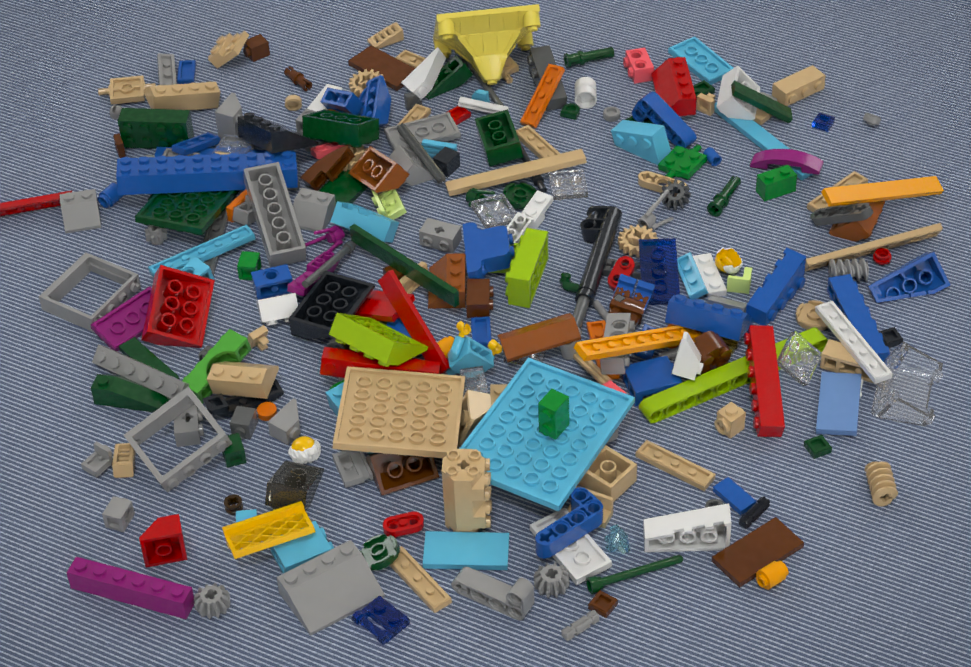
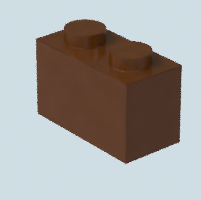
[466,279,494,318]

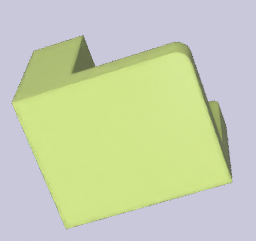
[727,267,752,294]

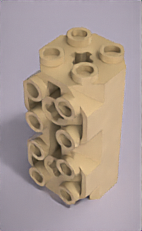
[442,449,492,532]

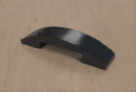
[203,379,284,416]

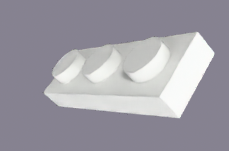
[693,253,727,298]

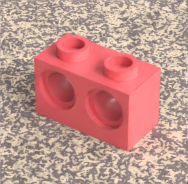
[623,47,654,84]

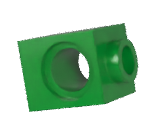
[237,251,262,281]

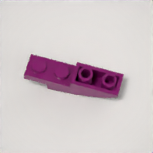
[287,251,341,296]

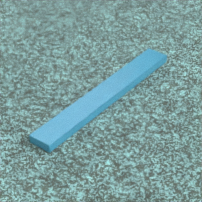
[714,102,813,181]

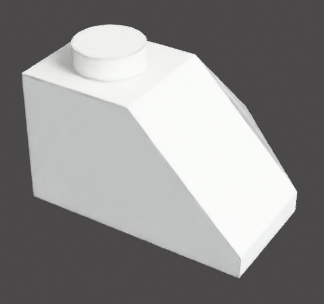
[672,331,703,380]

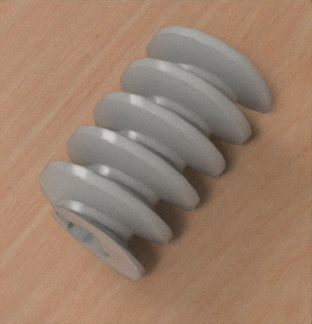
[828,258,869,282]

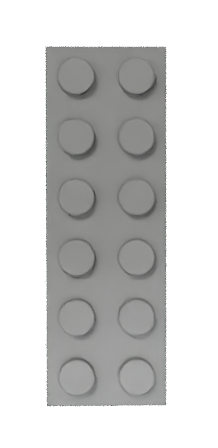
[244,162,306,268]

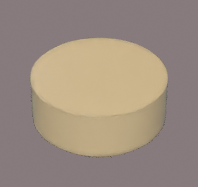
[285,95,302,111]

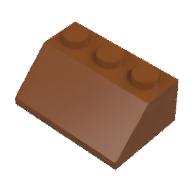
[349,146,410,193]
[829,201,885,242]
[428,253,466,309]

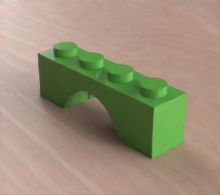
[182,329,252,404]

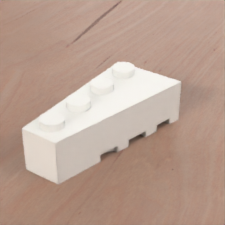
[643,503,731,552]

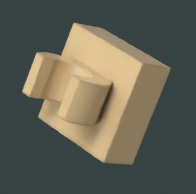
[696,93,716,116]
[248,325,269,351]

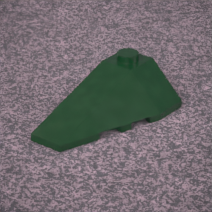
[91,374,171,412]

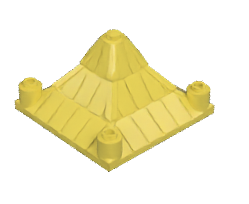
[433,4,541,85]

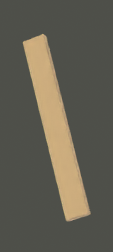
[445,149,587,196]
[805,223,943,272]

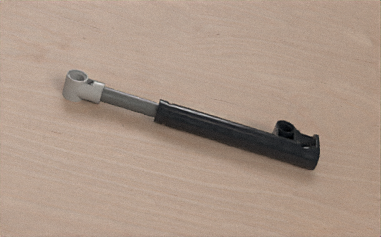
[559,206,622,360]

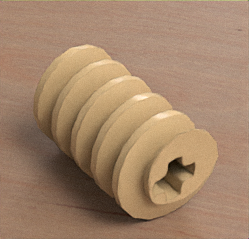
[864,461,898,507]

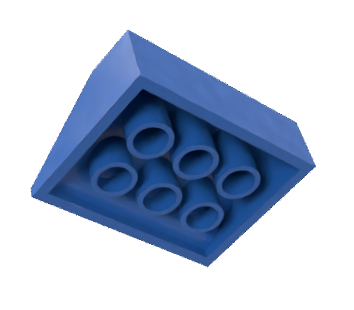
[665,294,754,341]

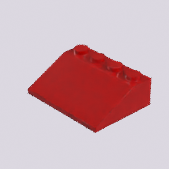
[141,265,215,348]

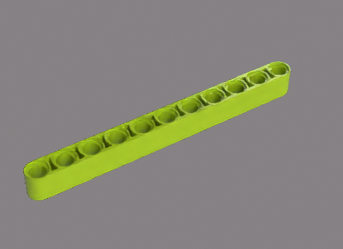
[638,327,828,423]

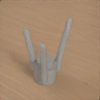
[637,189,674,231]

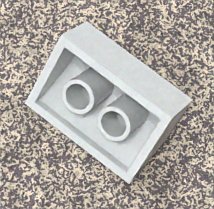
[716,66,760,120]

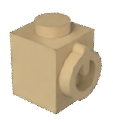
[714,402,746,439]

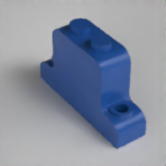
[463,222,515,279]

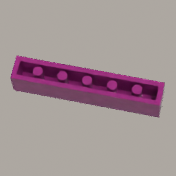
[66,557,195,619]

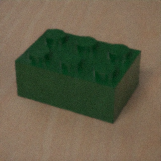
[475,109,523,167]

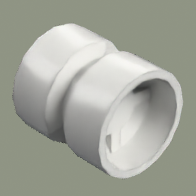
[575,77,597,109]

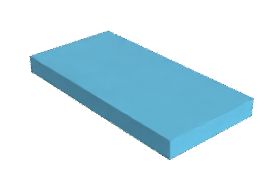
[668,36,734,85]
[423,531,509,570]

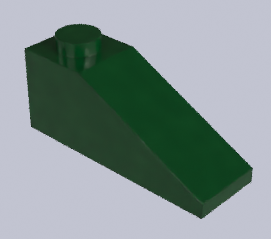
[425,55,473,100]

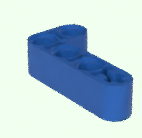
[632,91,697,148]
[535,487,603,559]

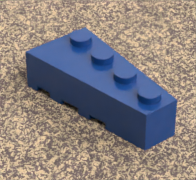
[746,247,806,326]

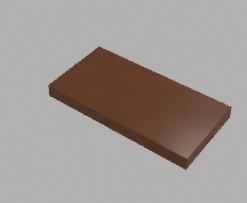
[348,45,415,91]
[712,517,804,588]

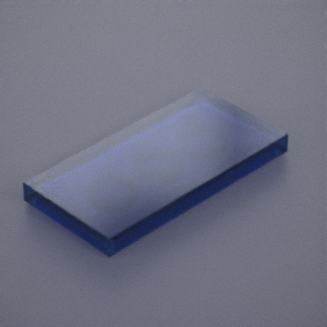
[638,238,680,305]

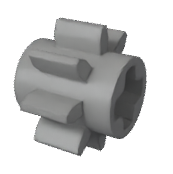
[145,225,167,245]

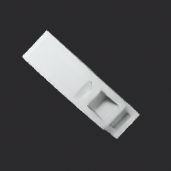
[507,190,554,243]

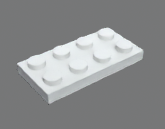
[530,507,612,585]

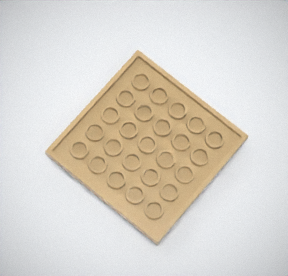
[333,366,465,458]

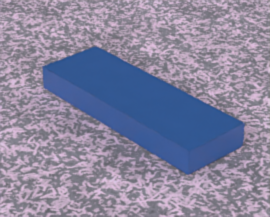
[172,132,221,156]

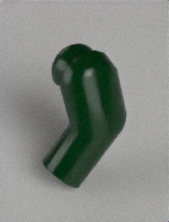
[559,272,579,293]

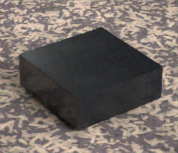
[879,327,904,348]

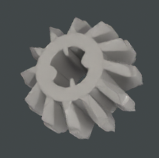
[534,562,570,598]
[194,583,231,620]

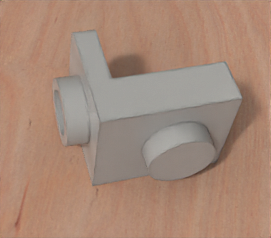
[81,441,113,478]

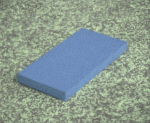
[816,372,861,436]

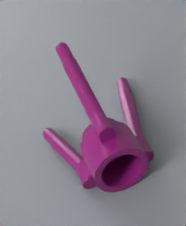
[305,225,345,252]

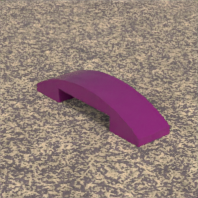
[750,149,824,174]

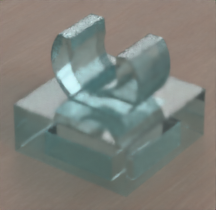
[604,524,630,554]

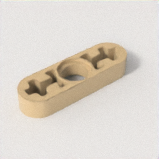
[638,171,687,197]

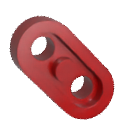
[608,256,635,291]
[383,511,424,537]

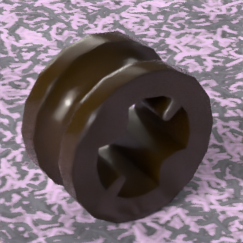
[224,494,243,515]

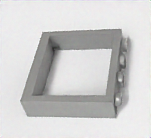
[39,252,141,333]
[124,386,232,493]

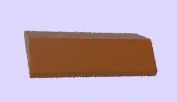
[497,313,581,362]

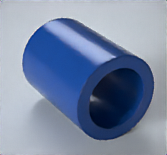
[703,147,722,166]

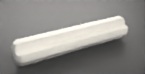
[458,97,509,114]

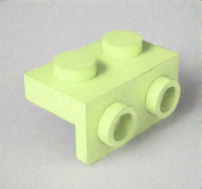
[371,189,407,220]

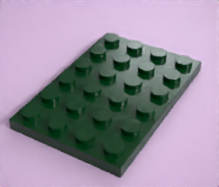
[135,190,240,235]

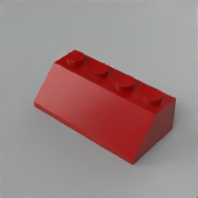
[651,57,697,116]

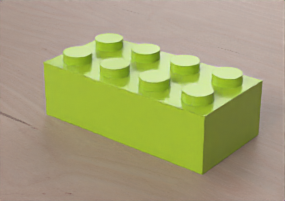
[505,228,549,308]

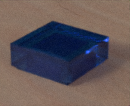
[812,113,835,132]

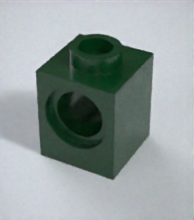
[222,433,247,468]

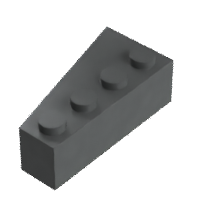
[527,45,567,111]

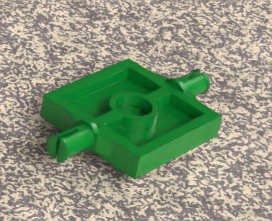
[658,144,707,180]

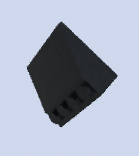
[238,113,318,153]
[288,271,375,340]

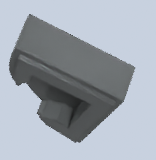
[404,93,423,111]

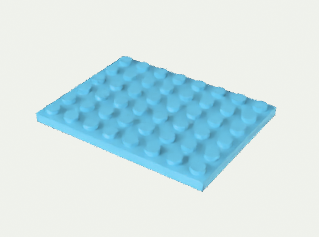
[459,358,635,512]

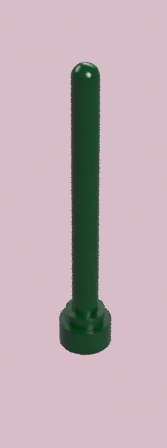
[586,555,683,594]

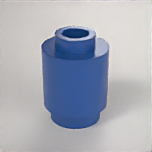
[97,183,124,208]

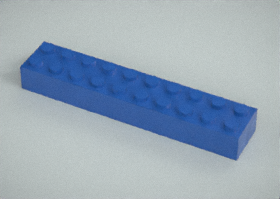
[116,151,298,195]

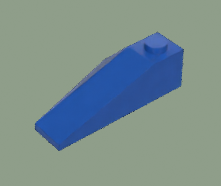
[868,251,950,303]

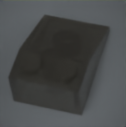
[265,461,324,511]

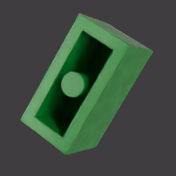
[756,165,797,202]
[538,389,569,440]

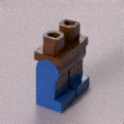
[608,274,655,328]

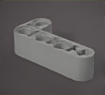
[451,567,534,620]

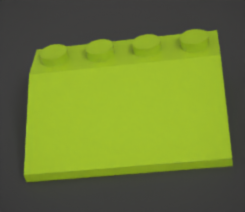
[329,313,428,367]

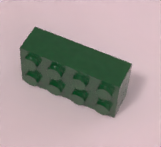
[118,108,194,149]
[302,109,379,148]

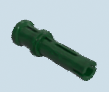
[563,47,614,68]
[707,176,741,217]

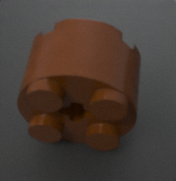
[694,331,731,375]

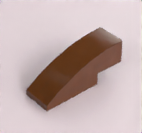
[300,145,355,191]

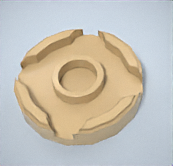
[795,300,828,331]

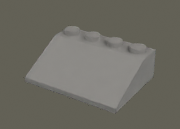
[277,540,385,636]

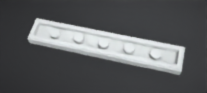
[815,301,893,384]

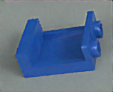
[622,356,682,406]

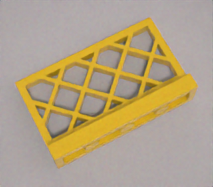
[222,501,315,559]

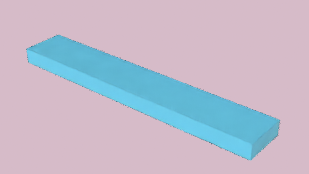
[148,224,256,277]

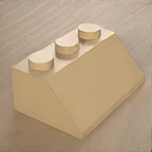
[207,361,279,399]

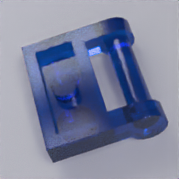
[351,595,410,645]

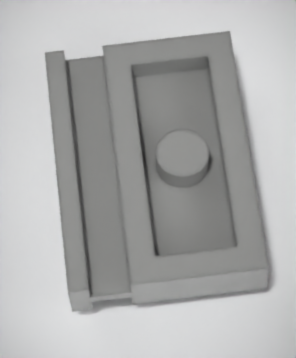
[332,450,373,488]

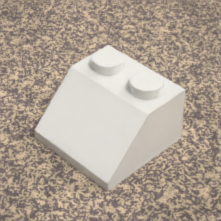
[257,293,298,326]

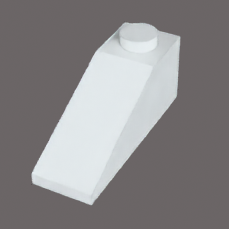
[401,47,446,100]

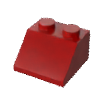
[139,514,187,568]

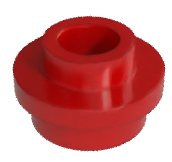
[873,248,892,265]

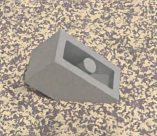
[268,398,301,445]

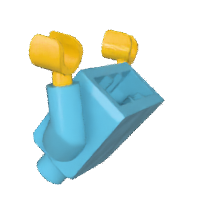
[446,321,502,378]

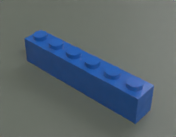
[827,274,890,365]

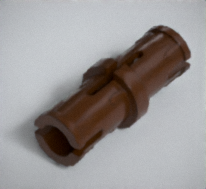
[284,66,312,91]

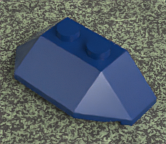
[358,75,392,127]

